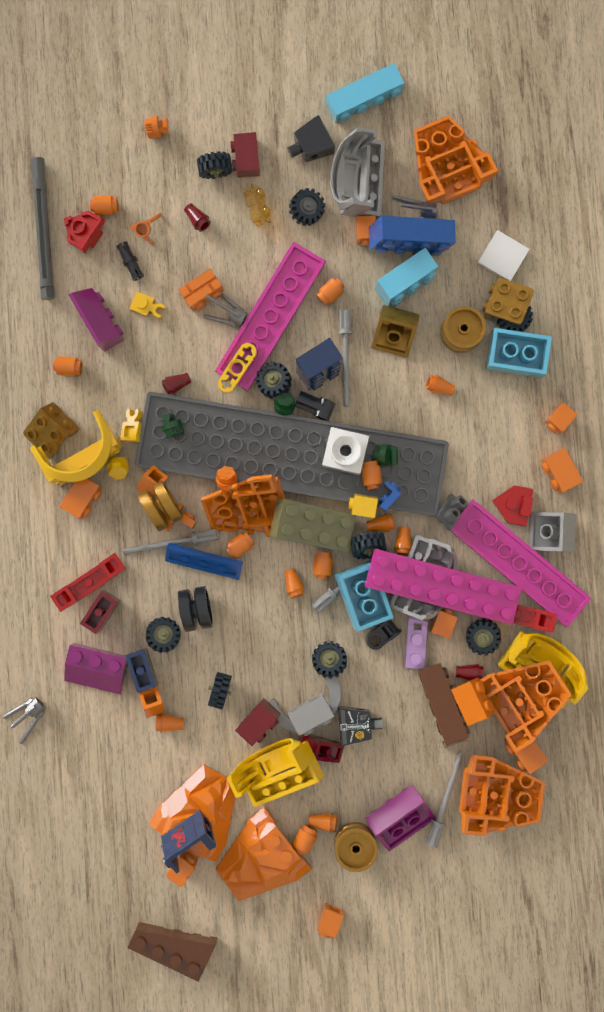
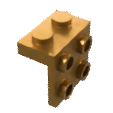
[482,277,534,325]
[23,402,80,459]

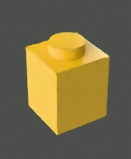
[348,493,378,518]

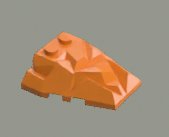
[414,115,498,204]
[201,474,286,537]
[479,660,572,753]
[459,754,545,836]
[149,764,235,862]
[215,806,312,901]

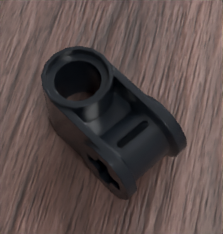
[365,619,402,650]

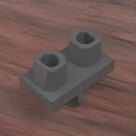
[435,493,468,531]

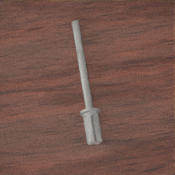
[338,309,353,406]
[122,529,218,554]
[312,545,391,613]
[426,751,463,848]

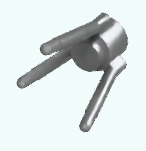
[392,195,437,219]
[203,293,247,328]
[3,697,46,744]

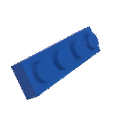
[165,543,243,580]

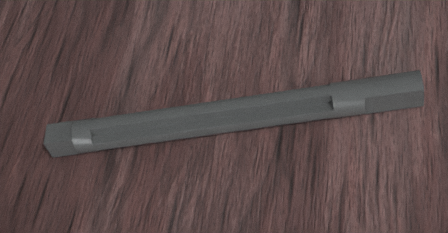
[31,157,54,300]

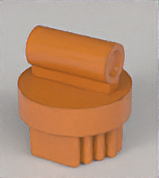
[144,116,169,139]
[216,466,238,489]

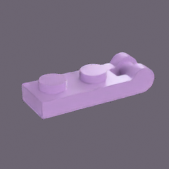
[405,615,428,669]

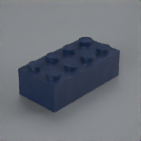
[296,338,343,391]

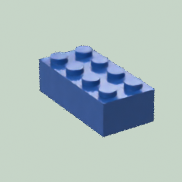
[369,216,456,256]

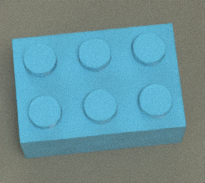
[375,248,439,307]
[485,328,552,378]
[334,561,394,632]

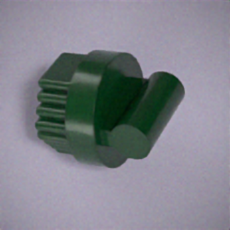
[274,392,295,415]
[161,413,184,438]
[373,444,398,466]

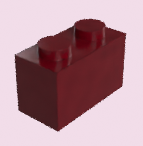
[230,132,260,178]
[80,590,121,634]
[235,698,281,746]

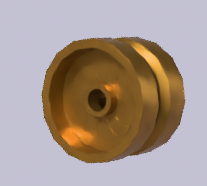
[440,306,486,353]
[138,481,184,532]
[334,822,378,872]

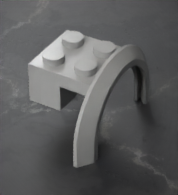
[269,676,341,736]

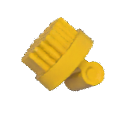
[107,456,129,480]

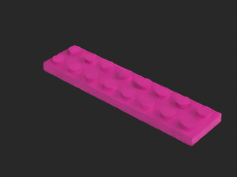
[215,242,326,391]
[450,499,591,628]
[365,549,522,625]

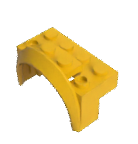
[30,410,124,486]
[498,631,589,709]
[227,738,324,807]

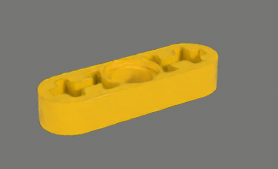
[218,343,257,394]

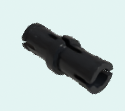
[116,241,144,281]

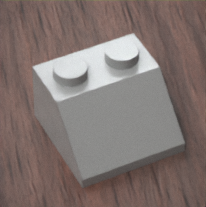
[529,512,576,552]

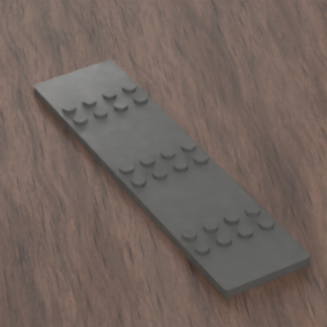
[135,392,449,517]

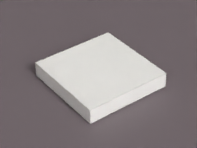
[477,230,530,281]

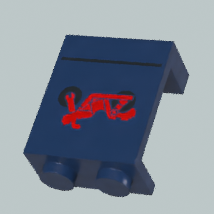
[161,810,216,874]

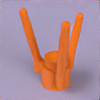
[130,213,162,245]

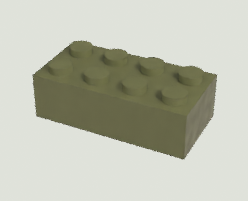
[269,498,356,553]

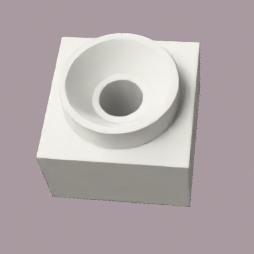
[322,427,369,475]

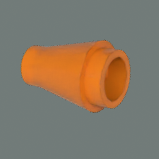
[425,375,455,396]
[366,513,395,532]
[394,527,412,556]
[284,569,305,598]
[156,713,184,733]
[309,813,338,833]

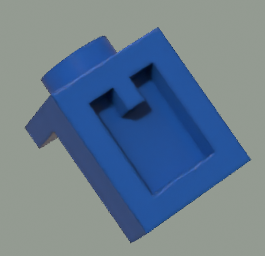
[379,481,401,512]

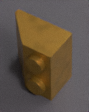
[371,305,420,358]

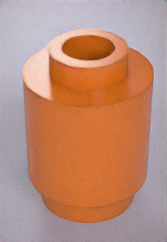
[90,195,119,215]
[316,278,345,306]
[53,356,83,377]
[361,461,383,490]
[226,532,255,559]
[313,552,333,580]
[292,824,318,855]

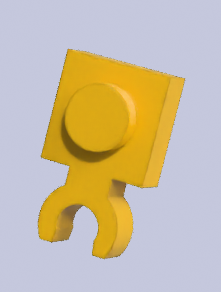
[130,292,166,319]
[120,409,143,442]

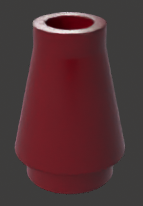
[184,203,211,232]
[162,373,191,395]
[456,664,484,681]

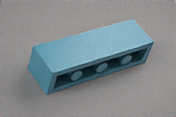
[326,63,404,123]

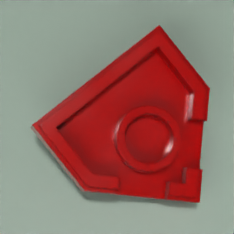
[64,211,106,253]
[492,485,533,527]

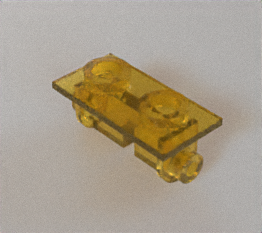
[244,184,271,226]

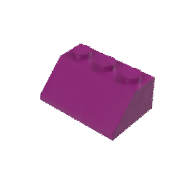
[68,288,124,352]
[64,643,128,694]
[365,784,436,852]

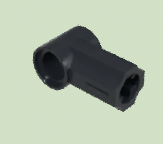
[295,391,336,421]

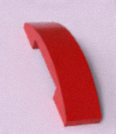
[50,553,126,612]
[513,605,557,633]

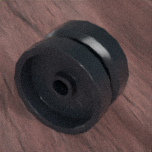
[178,586,213,632]

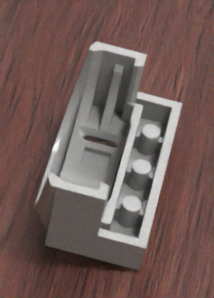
[330,126,385,219]
[390,535,457,622]

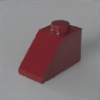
[301,734,344,763]

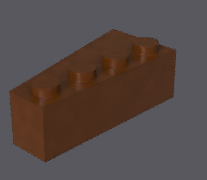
[418,663,470,748]
[127,922,217,982]

